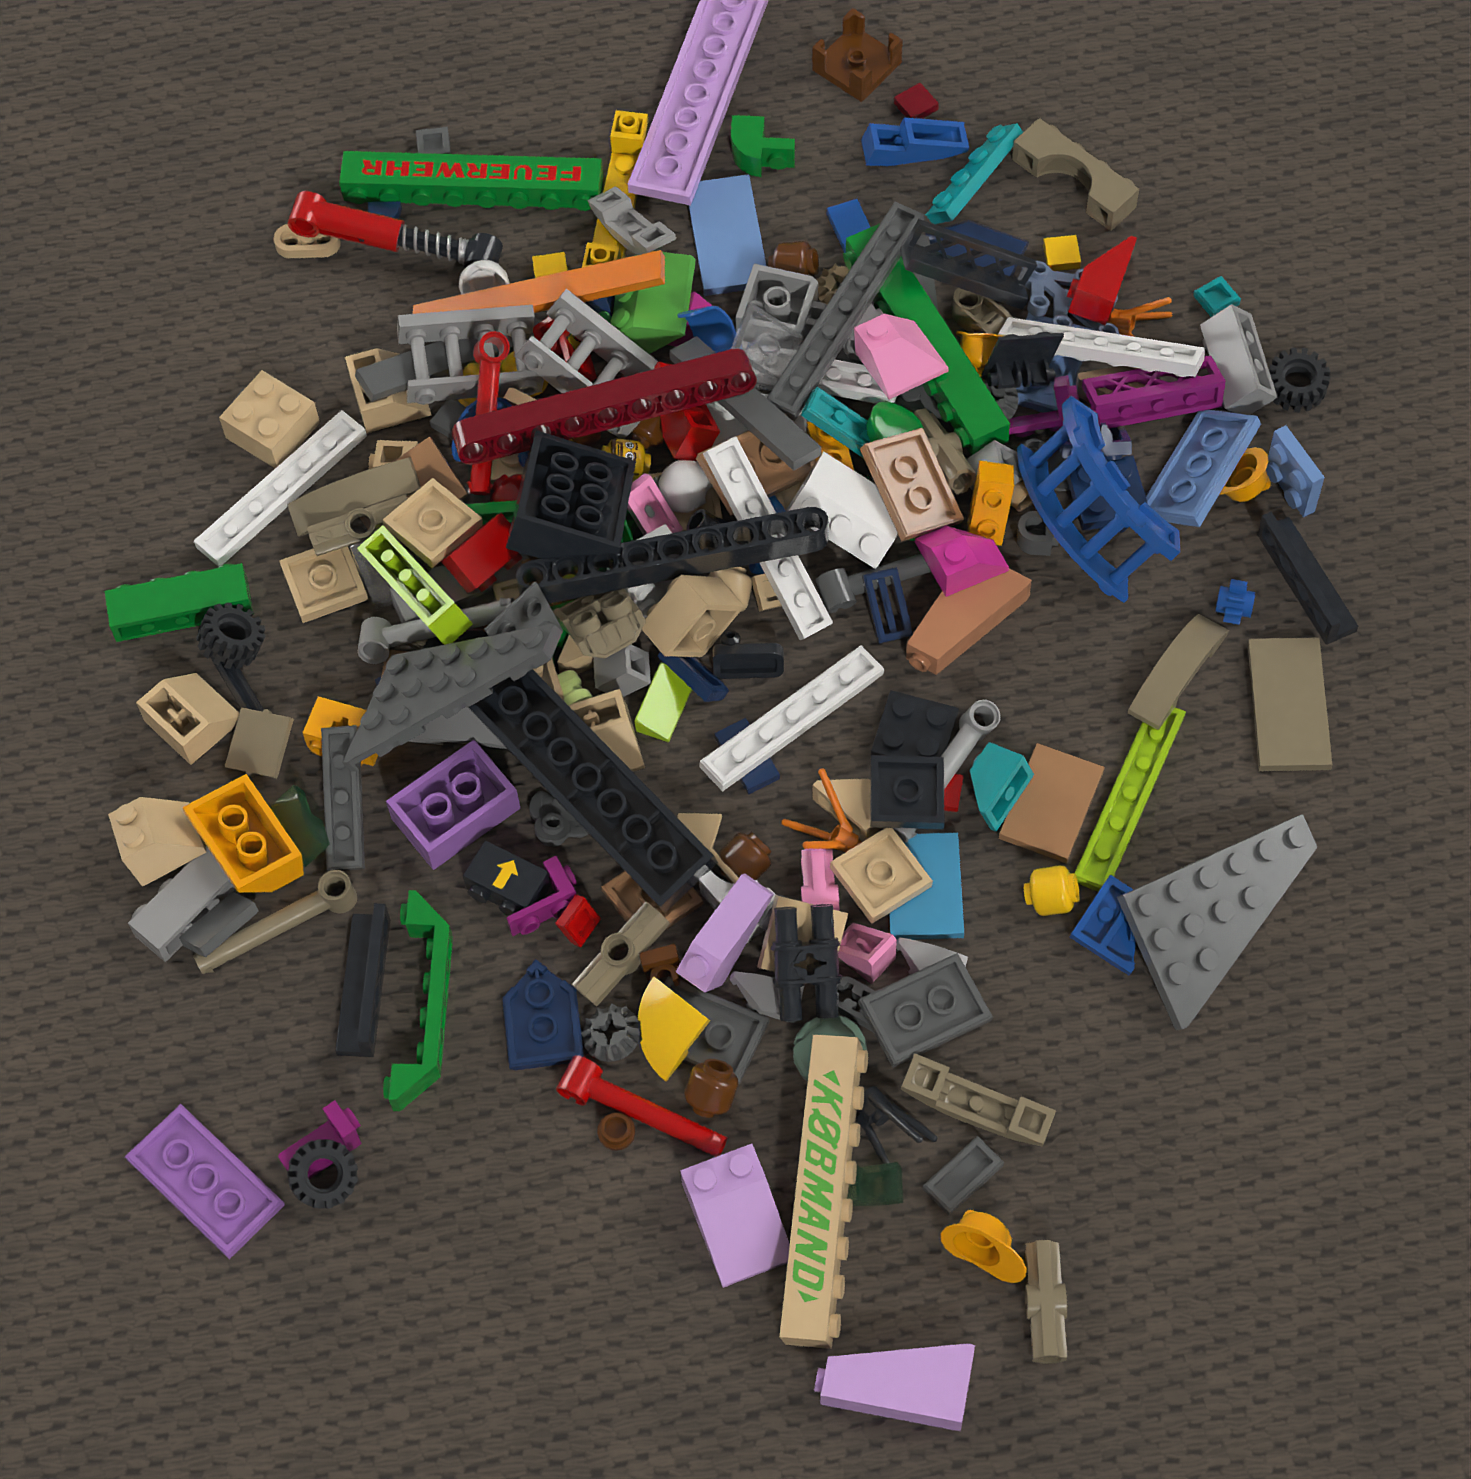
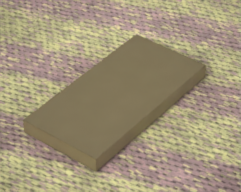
[1247,638,1333,771]

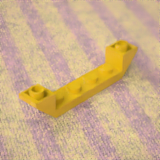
[582,110,648,267]

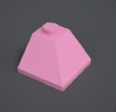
[854,314,948,400]

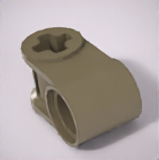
[951,288,1012,335]

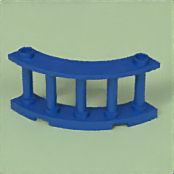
[1017,396,1180,603]

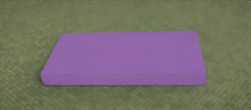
[125,1104,285,1259]

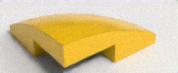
[638,977,710,1082]

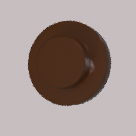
[597,1113,635,1150]

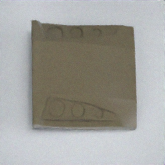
[553,589,646,659]

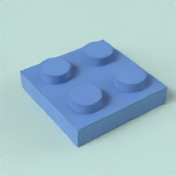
[1266,425,1325,517]

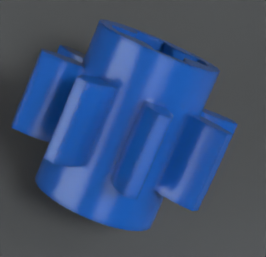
[1215,579,1255,625]

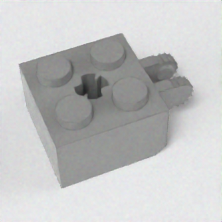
[736,264,827,352]

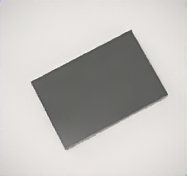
[858,953,993,1068]
[638,976,770,1086]

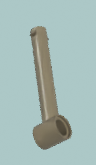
[193,870,357,974]

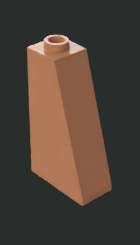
[906,568,1032,675]

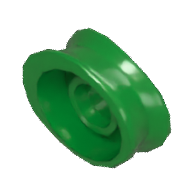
[866,401,924,442]

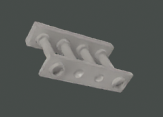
[515,289,658,439]
[397,305,544,405]

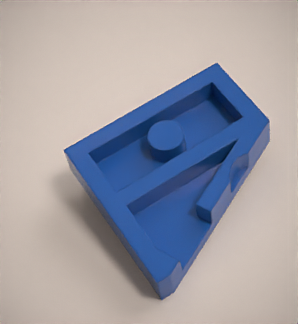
[1069,875,1136,976]

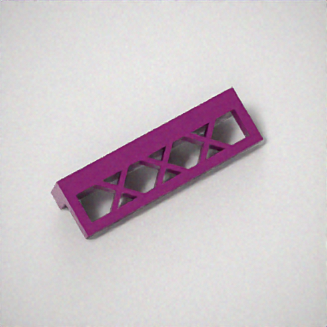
[1082,355,1226,428]

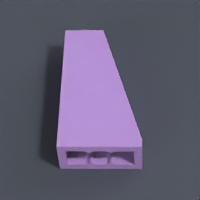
[814,1344,975,1431]

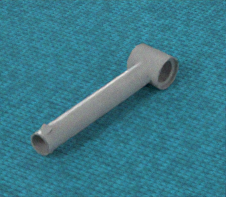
[357,597,515,664]
[893,700,1000,842]

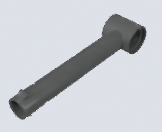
[816,553,931,613]

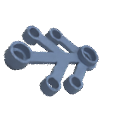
[1021,261,1119,334]

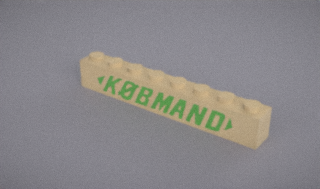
[780,1035,868,1349]

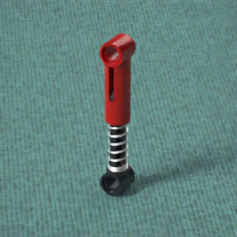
[287,191,503,269]

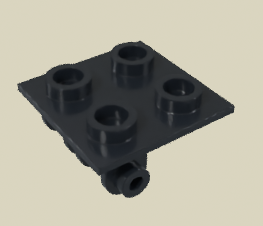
[981,332,1064,389]

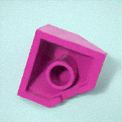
[915,526,1009,597]

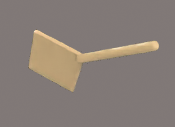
[677,813,739,884]

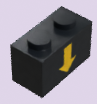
[463,841,551,916]

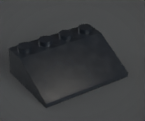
[506,430,636,558]

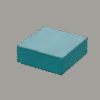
[1193,276,1241,317]

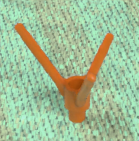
[1107,297,1172,337]
[781,768,862,852]

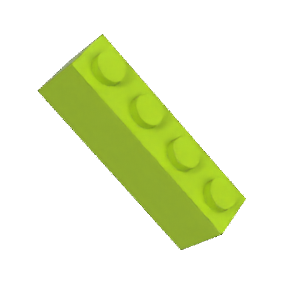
[357,525,473,645]

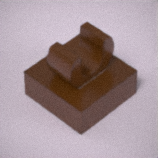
[639,944,681,986]

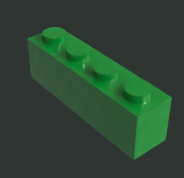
[105,563,254,642]

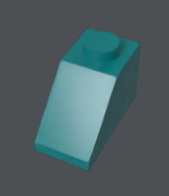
[970,742,1034,832]

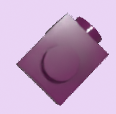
[1009,375,1079,437]
[507,856,577,936]
[278,1100,362,1179]

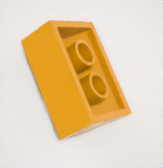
[183,774,304,893]

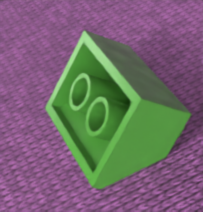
[611,251,696,354]

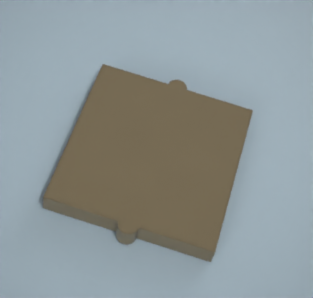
[225,707,294,779]

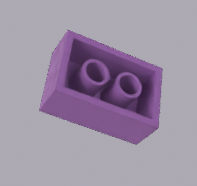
[386,740,520,870]

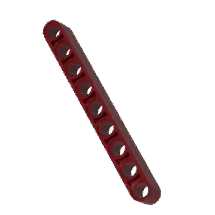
[452,348,757,465]

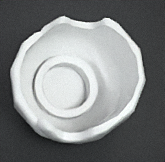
[459,260,510,294]
[658,460,713,513]

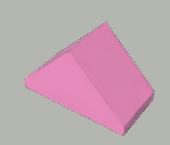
[838,923,897,984]

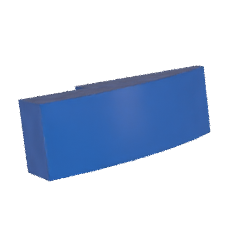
[861,117,969,166]

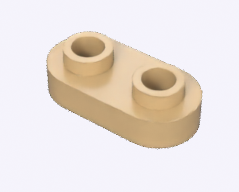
[274,224,341,258]

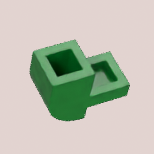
[731,115,795,177]

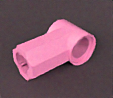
[801,849,839,911]

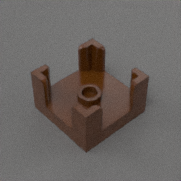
[812,8,902,102]

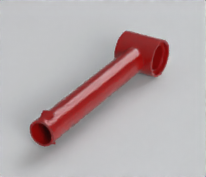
[467,331,510,496]
[556,1055,728,1157]

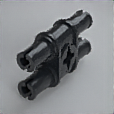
[771,904,842,1022]

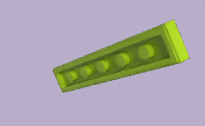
[1075,707,1186,892]

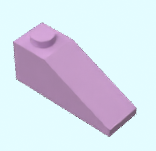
[676,873,774,993]

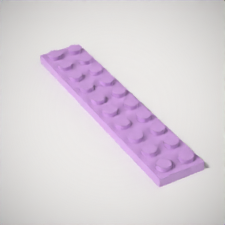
[628,0,769,206]

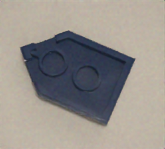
[925,220,1029,277]
[502,959,584,1070]

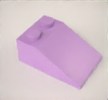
[680,1144,790,1288]

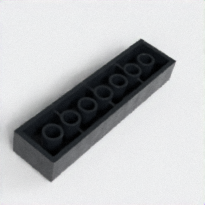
[467,669,718,913]

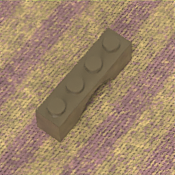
[1012,118,1139,231]

